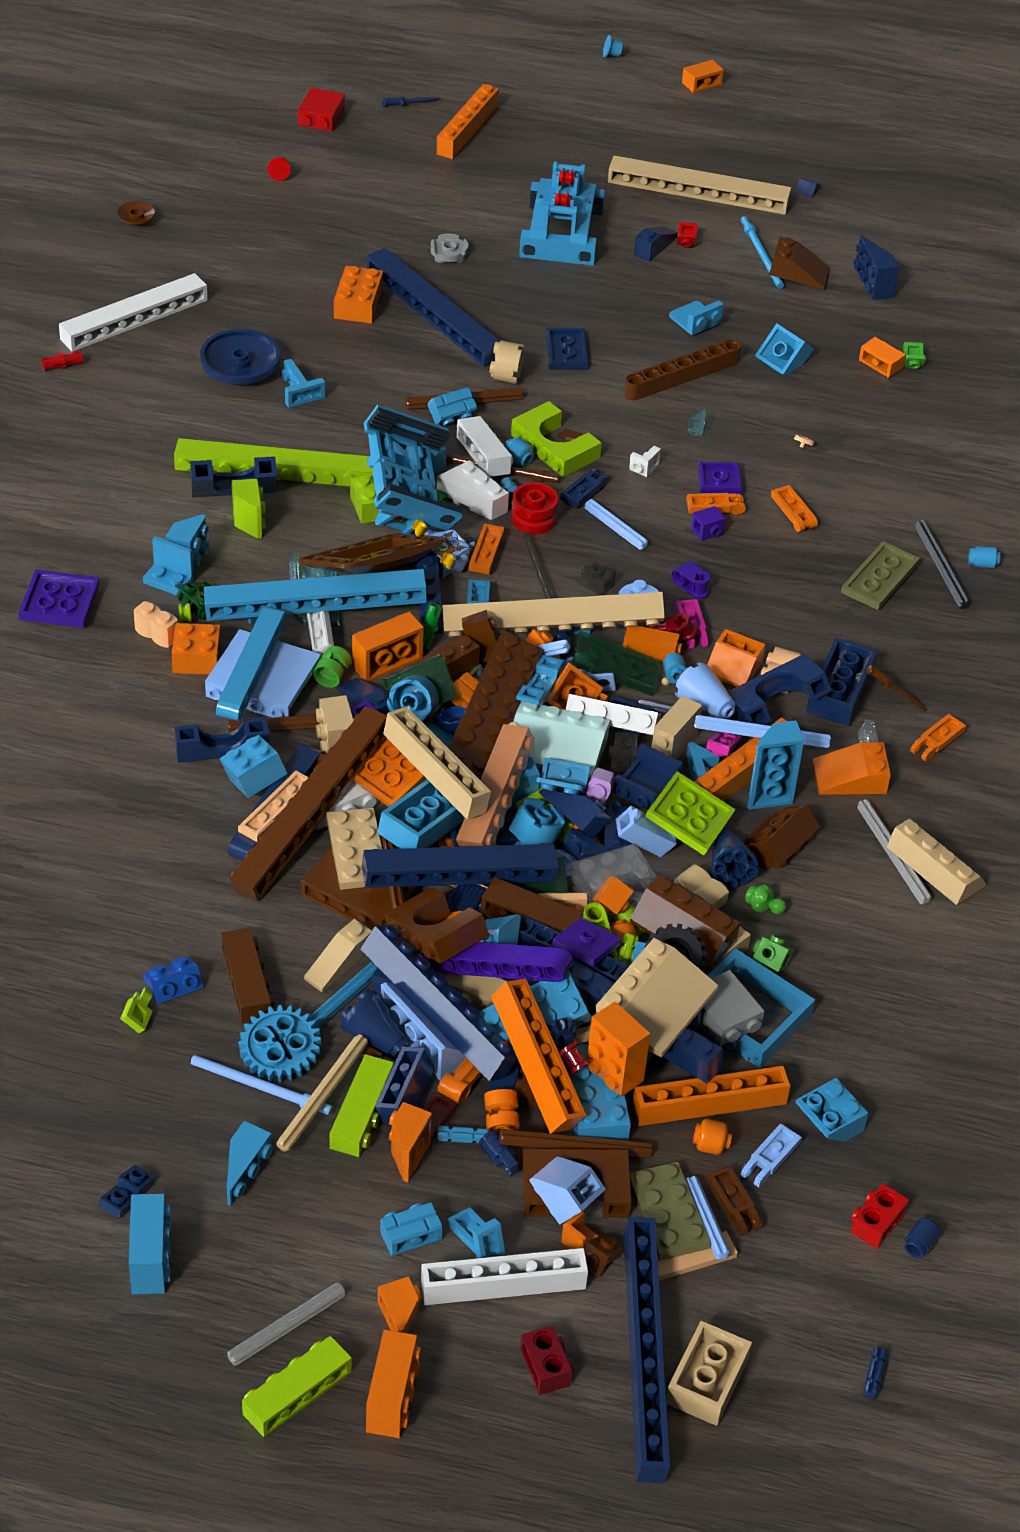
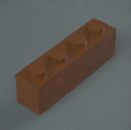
[481,877,583,933]
[221,927,275,1024]

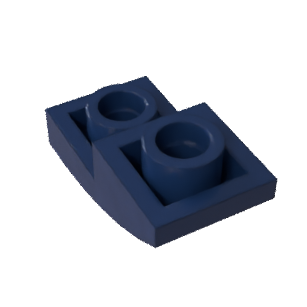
[99,1165,156,1219]

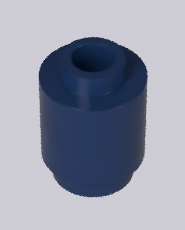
[904,1218,941,1258]

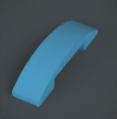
[516,655,564,706]

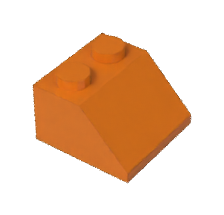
[389,1102,432,1183]

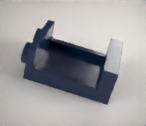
[613,743,683,810]

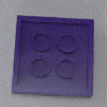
[18,569,100,628]

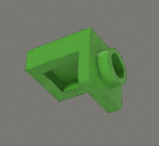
[903,342,926,369]

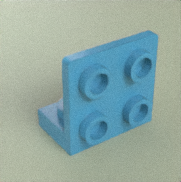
[143,536,194,596]

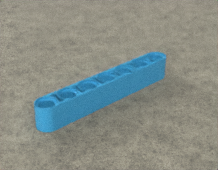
[216,606,287,721]

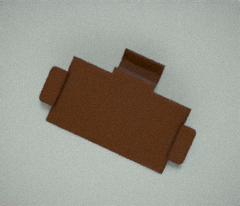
[557,428,584,442]

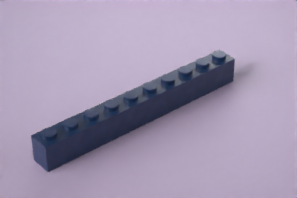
[367,248,500,367]
[624,1217,670,1483]

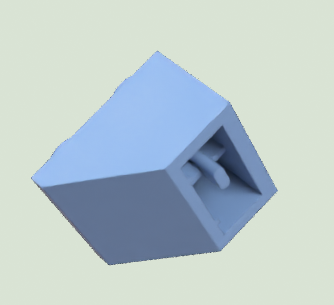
[529,1156,606,1225]

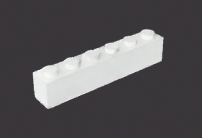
[421,1248,588,1305]

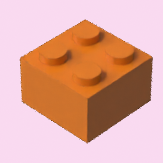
[172,623,221,675]

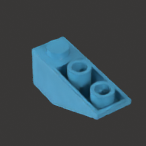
[227,1121,273,1206]

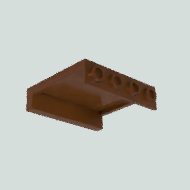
[301,841,417,931]

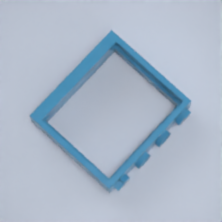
[699,948,815,1068]

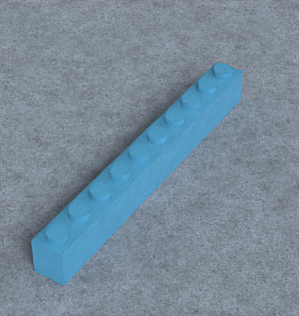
[204,569,427,621]

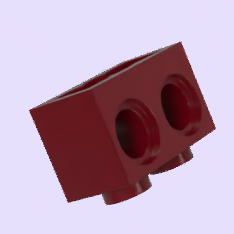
[520,1325,575,1395]

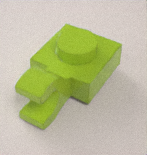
[120,988,153,1033]

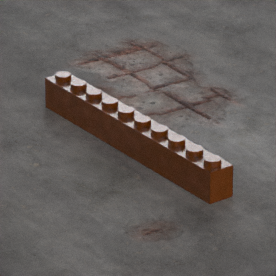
[230,706,387,902]

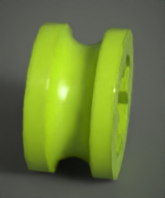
[178,603,191,623]

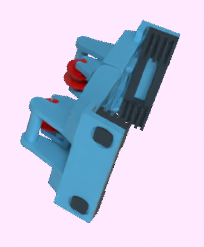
[364,404,462,534]

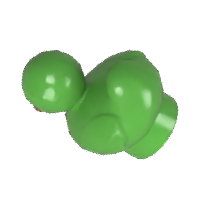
[745,884,786,915]

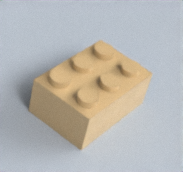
[666,1321,752,1426]

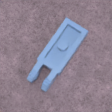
[741,1124,802,1187]

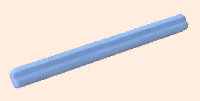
[694,715,831,748]

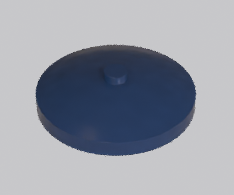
[200,329,280,385]

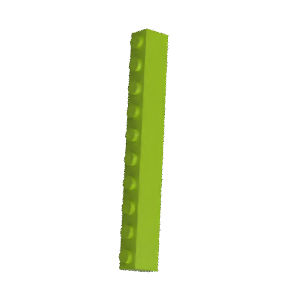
[174,438,373,486]

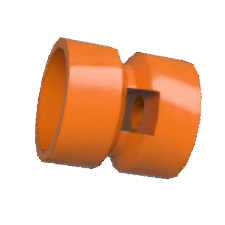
[484,1089,520,1134]

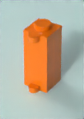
[622,626,682,662]

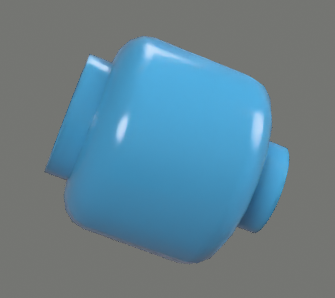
[504,437,534,467]

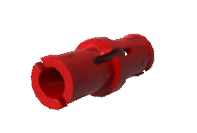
[41,351,83,371]

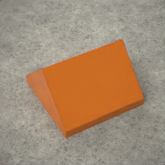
[545,663,603,710]

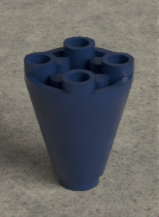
[711,828,758,890]
[340,988,409,1058]

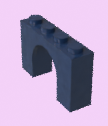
[190,456,277,497]
[728,653,832,725]

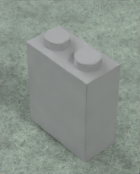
[701,970,764,1046]

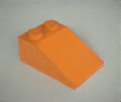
[813,742,891,795]

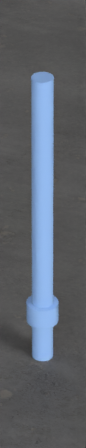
[191,1055,333,1116]

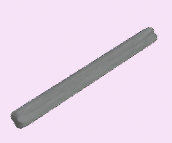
[857,799,932,905]

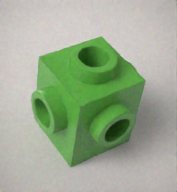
[752,935,794,972]

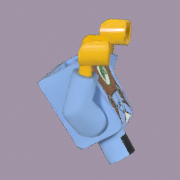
[411,519,475,577]

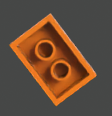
[334,266,383,324]
[352,611,424,682]
[587,1002,650,1097]
[366,1330,421,1438]

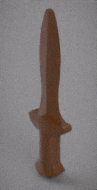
[866,664,927,711]

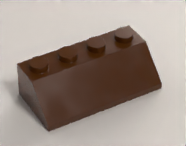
[630,874,740,970]

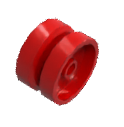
[511,482,558,535]

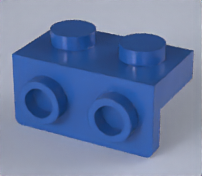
[142,957,203,1004]

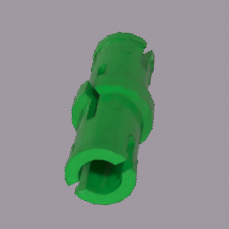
[421,603,443,649]

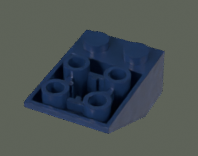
[853,235,899,300]

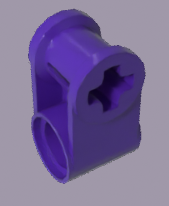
[671,561,710,599]

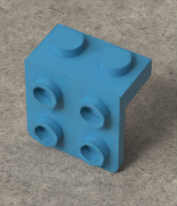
[669,300,724,336]
[536,757,591,795]

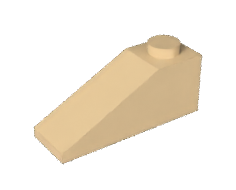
[304,919,371,992]

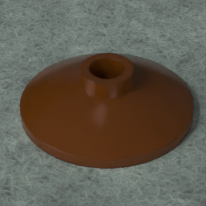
[117,201,155,225]

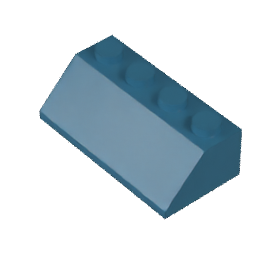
[747,720,804,810]

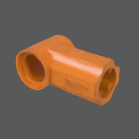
[437,1058,482,1104]

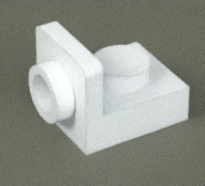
[630,446,661,477]

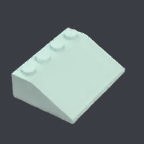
[513,701,610,779]

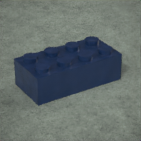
[806,638,878,726]

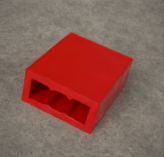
[298,88,345,132]

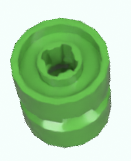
[313,646,352,688]

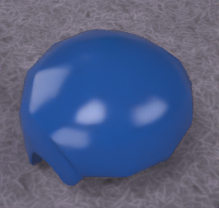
[436,706,466,735]

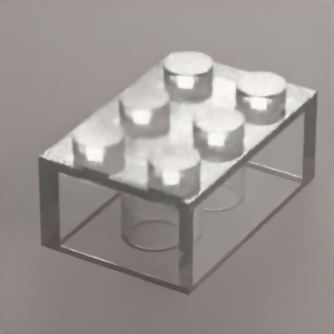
[570,843,656,905]

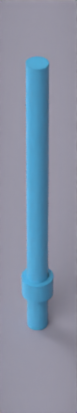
[741,216,784,289]

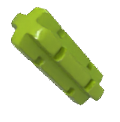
[618,933,638,966]

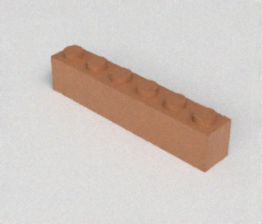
[456,724,535,847]

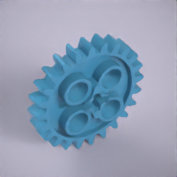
[238,1005,322,1083]

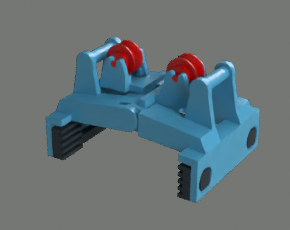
[519,161,605,266]

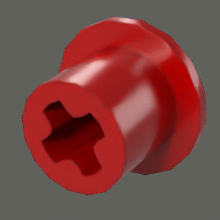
[267,156,291,181]

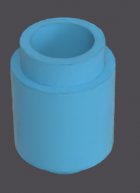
[968,546,1000,568]
[663,653,687,684]

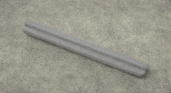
[227,1282,345,1366]

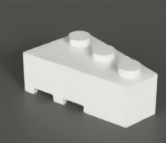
[436,460,509,520]

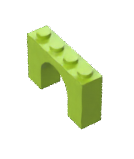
[511,401,602,477]

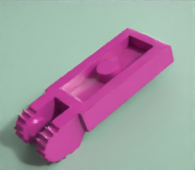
[675,599,708,648]
[706,732,743,757]

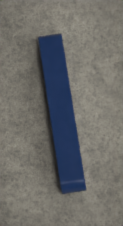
[228,744,324,861]

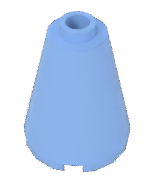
[675,662,735,719]

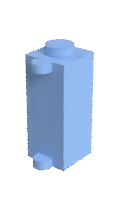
[616,806,676,857]

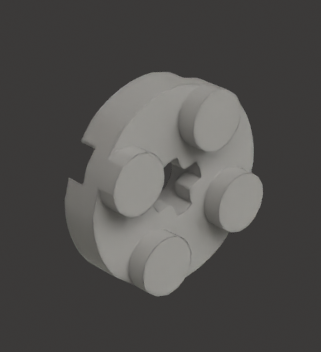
[431,234,468,263]

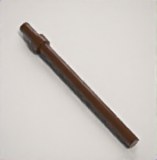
[446,453,560,483]

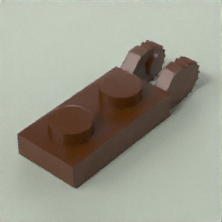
[706,1166,762,1236]

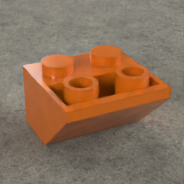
[707,629,766,687]

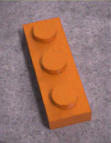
[469,524,505,575]

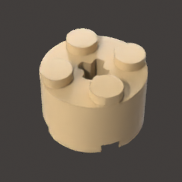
[489,341,525,384]

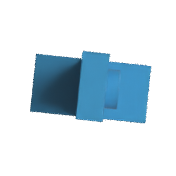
[282,359,325,408]
[447,1207,506,1259]

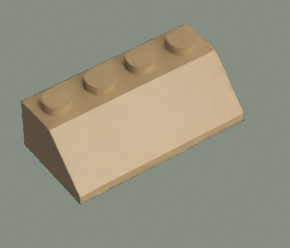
[886,818,986,905]

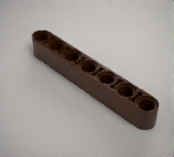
[625,339,741,400]

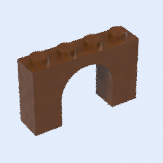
[384,887,489,964]
[522,1148,631,1218]

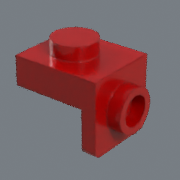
[677,222,698,248]

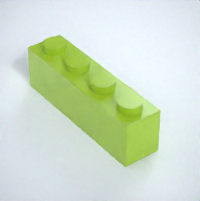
[330,1054,394,1157]
[242,1336,352,1437]

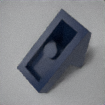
[561,827,613,870]

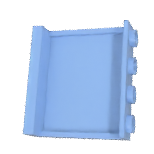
[205,629,321,717]

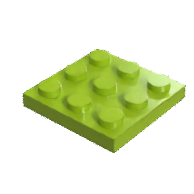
[645,771,735,855]

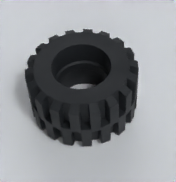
[645,923,707,972]

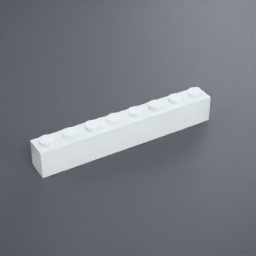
[59,273,208,352]

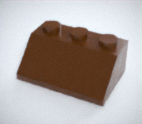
[743,804,820,869]

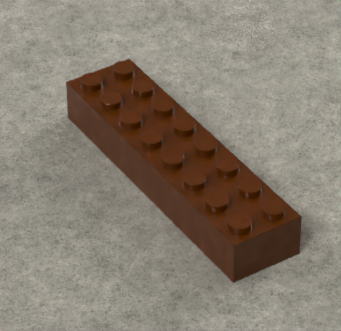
[448,630,543,780]

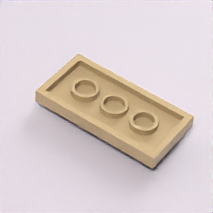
[326,808,382,890]

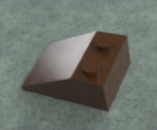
[769,236,829,290]

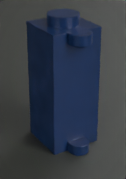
[603,801,629,864]

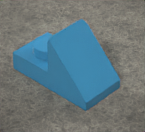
[686,742,719,782]

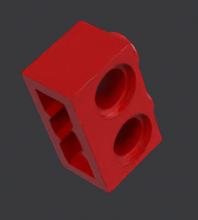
[851,1183,909,1249]

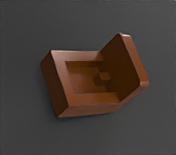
[584,1234,624,1278]

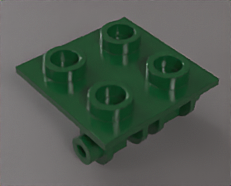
[175,581,213,620]

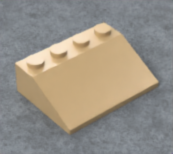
[596,938,718,1057]

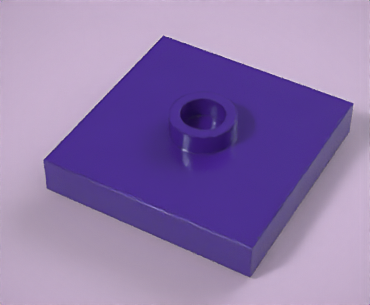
[698,462,742,494]
[552,917,621,967]

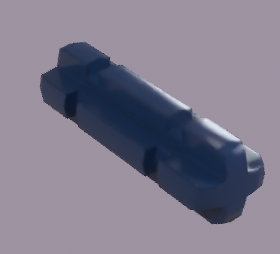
[863,1347,888,1399]

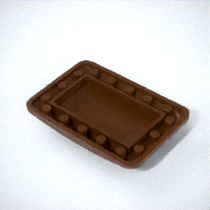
[299,533,445,574]

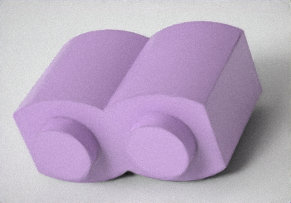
[585,768,614,806]

